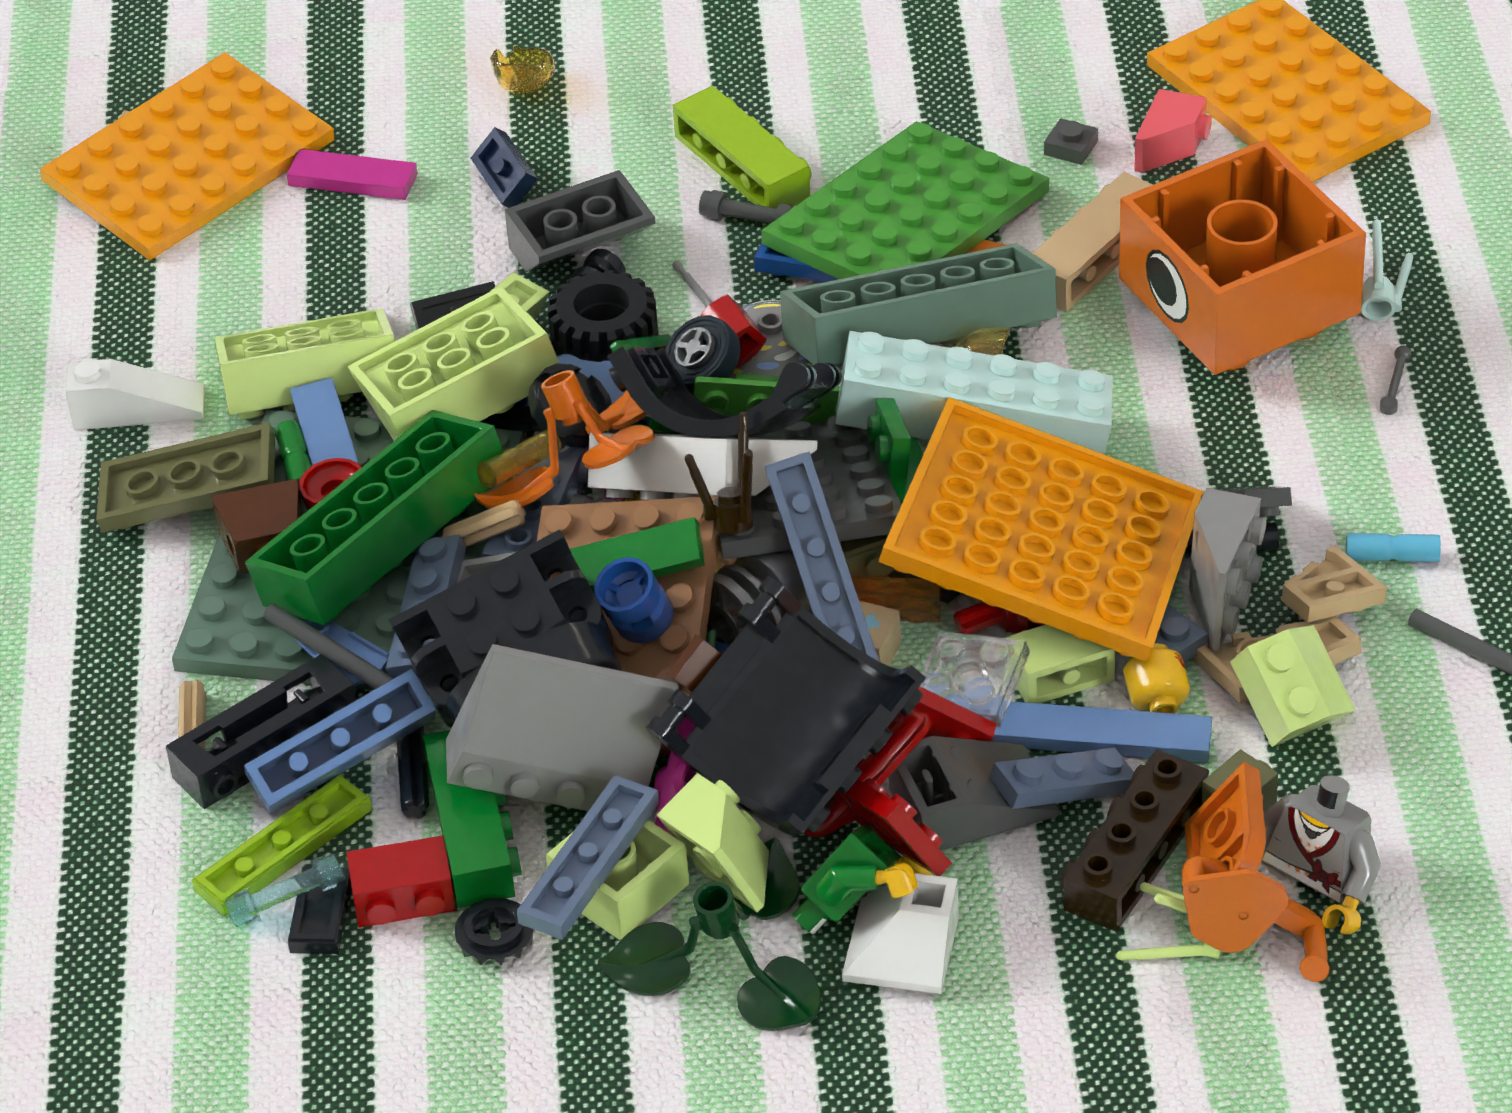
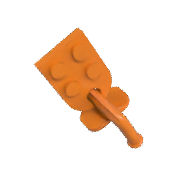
[1182,762,1330,982]

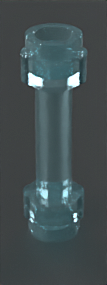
[225,853,346,927]

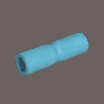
[1346,533,1441,562]

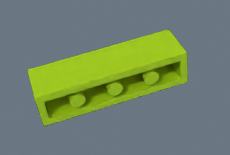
[672,85,812,208]

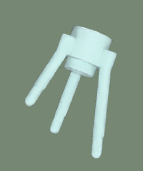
[1361,219,1413,321]

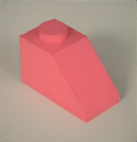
[1134,89,1212,172]

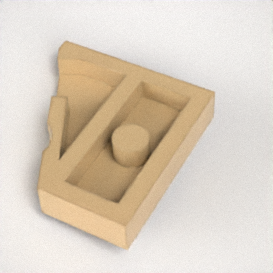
[1281,545,1387,623]

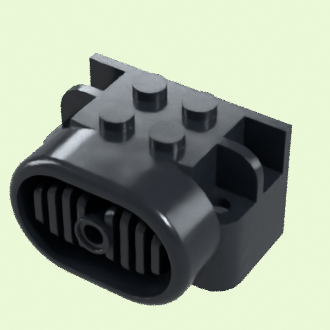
[389,529,622,728]

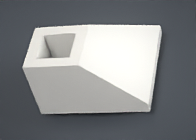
[842,873,959,994]

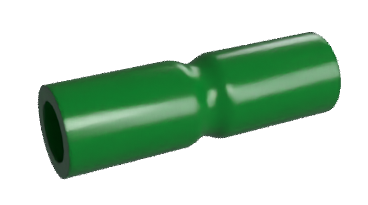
[275,420,312,498]

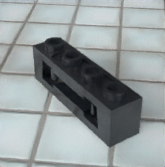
[165,654,357,809]

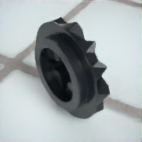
[455,898,534,965]

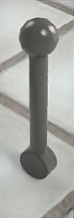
[1380,345,1412,415]

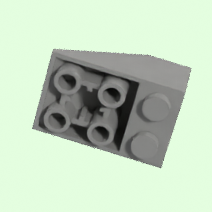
[1189,488,1266,651]

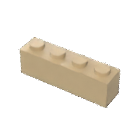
[1031,172,1153,313]

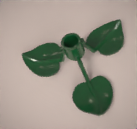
[598,837,821,1031]

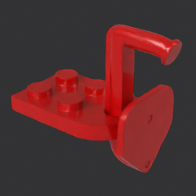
[804,708,952,876]

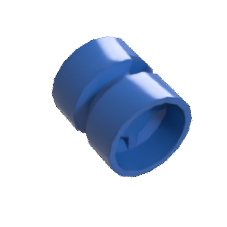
[594,557,674,644]

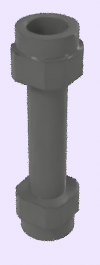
[699,190,793,224]

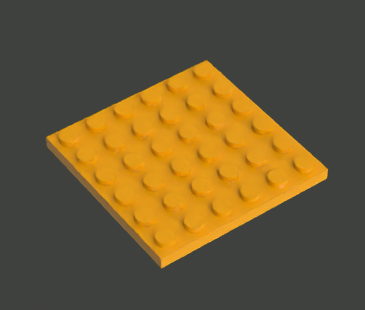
[878,397,1204,662]

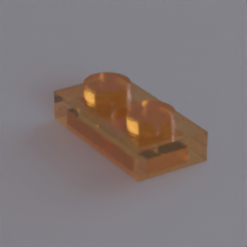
[851,576,942,623]

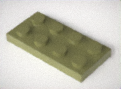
[96,422,275,533]

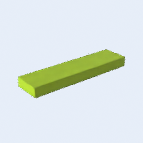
[192,774,373,916]

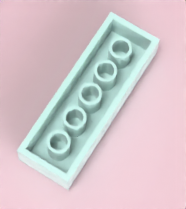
[835,331,1113,455]

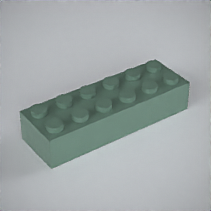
[780,243,1057,368]

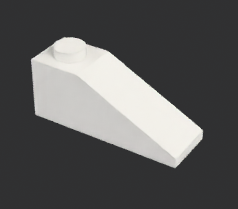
[65,359,205,430]

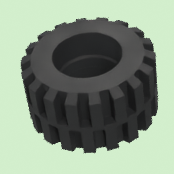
[548,270,659,362]

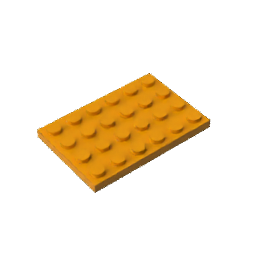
[1147,0,1431,182]
[40,52,335,261]

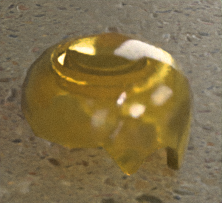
[490,45,555,95]

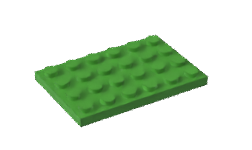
[761,121,1049,279]

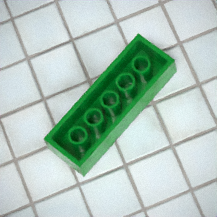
[245,410,510,625]

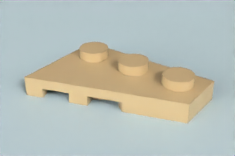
[1192,616,1361,703]

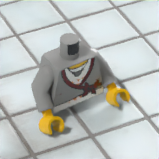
[1262,775,1381,935]

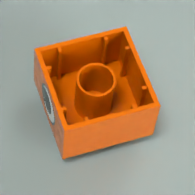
[1119,139,1366,375]

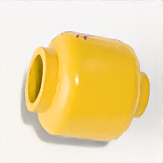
[1123,643,1190,713]

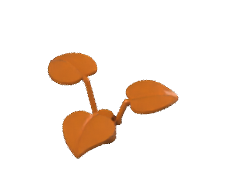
[474,370,655,509]

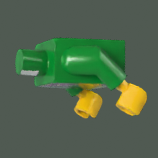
[792,823,933,934]

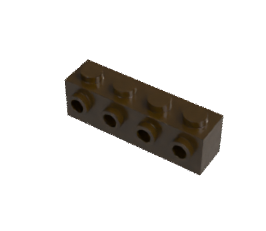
[1060,749,1209,932]

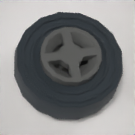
[666,315,741,393]

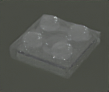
[920,631,1030,727]

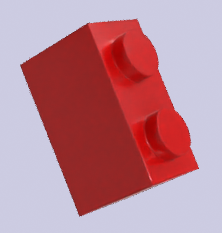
[346,835,456,928]

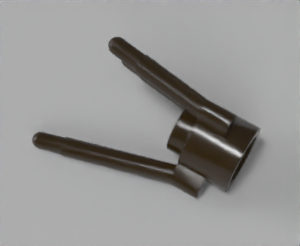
[684,412,754,534]

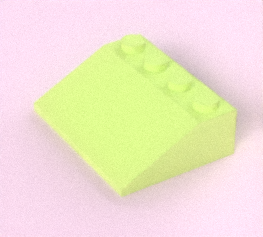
[347,286,560,441]
[214,308,395,419]

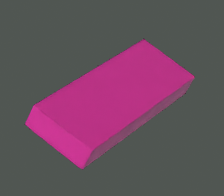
[287,149,418,200]

